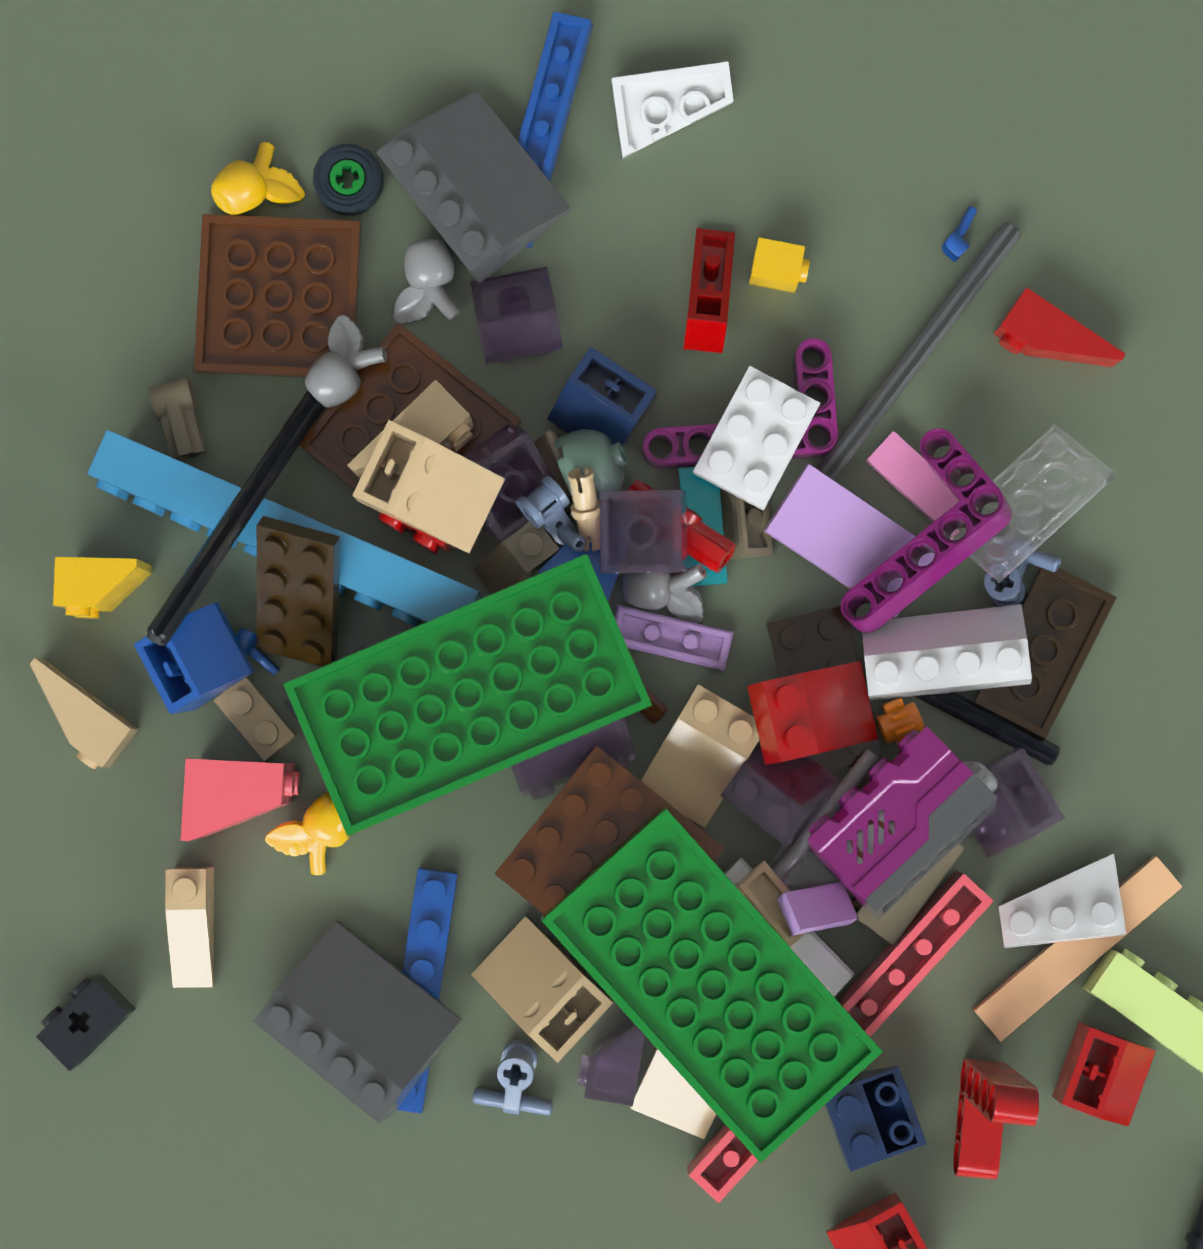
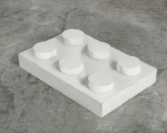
[693,366,820,510]

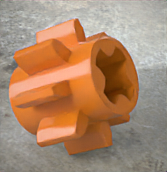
[876,698,925,745]

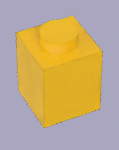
[749,237,810,293]

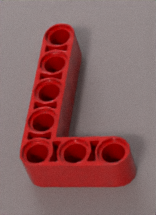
[953,1059,1039,1180]

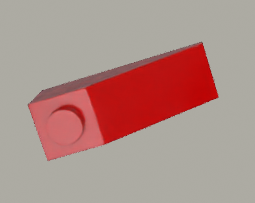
[683,228,735,353]
[993,287,1126,367]

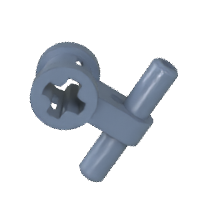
[516,475,586,552]
[983,534,1061,607]
[472,1040,553,1116]

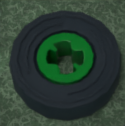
[313,144,384,216]

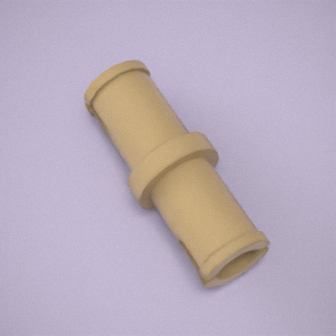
[568,467,606,551]

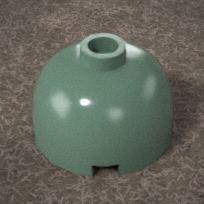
[554,429,628,505]

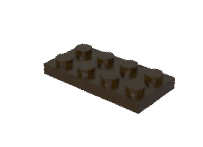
[256,516,340,667]
[972,567,1117,739]
[766,605,883,778]

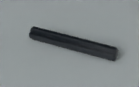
[915,692,1060,765]

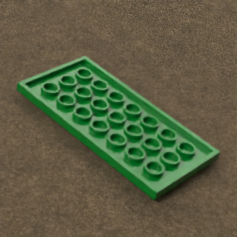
[283,554,652,836]
[541,807,883,1163]

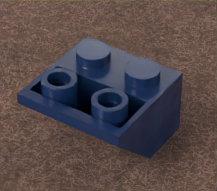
[547,346,657,447]
[824,1065,927,1172]

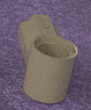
[149,377,206,460]

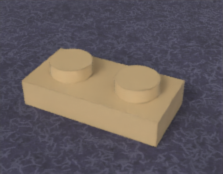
[214,677,297,761]

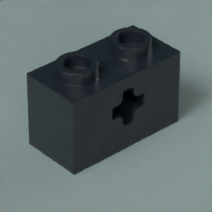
[36,975,136,1071]

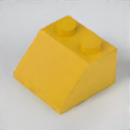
[53,557,153,619]

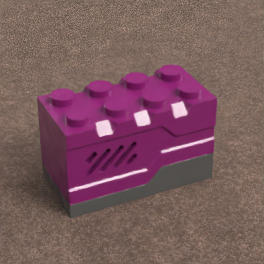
[807,726,998,920]

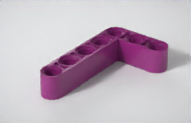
[642,338,838,469]
[841,428,1012,633]

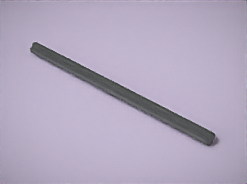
[817,222,1021,481]

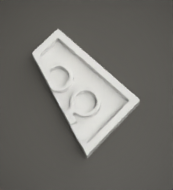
[999,853,1126,948]

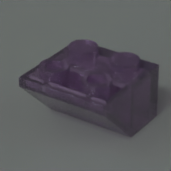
[972,748,1065,857]

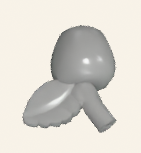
[393,238,461,324]
[305,315,387,408]
[622,559,707,624]

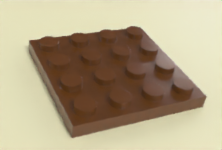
[194,214,361,378]
[299,322,521,537]
[495,746,725,914]

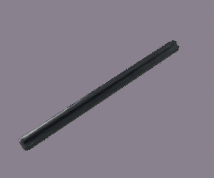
[147,390,324,646]

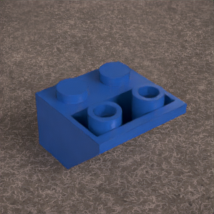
[134,602,255,715]

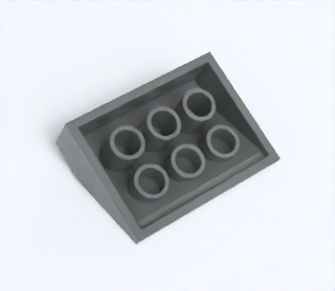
[376,90,572,284]
[253,921,463,1123]

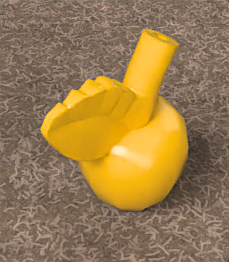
[211,142,305,215]
[265,791,351,875]

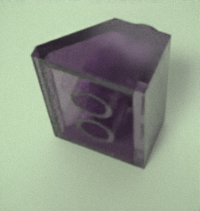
[511,718,637,800]

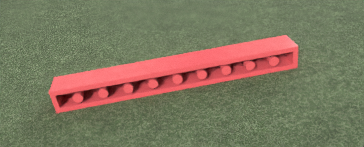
[687,871,994,1203]

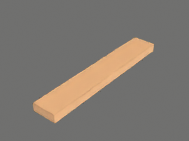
[972,856,1182,1042]

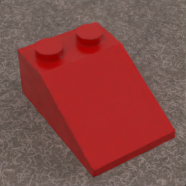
[747,661,878,765]

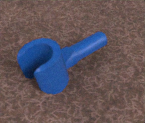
[942,206,977,262]
[236,628,280,676]

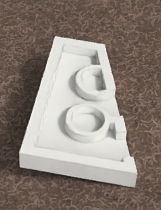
[611,62,734,159]

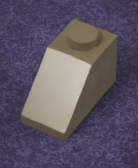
[474,522,560,594]

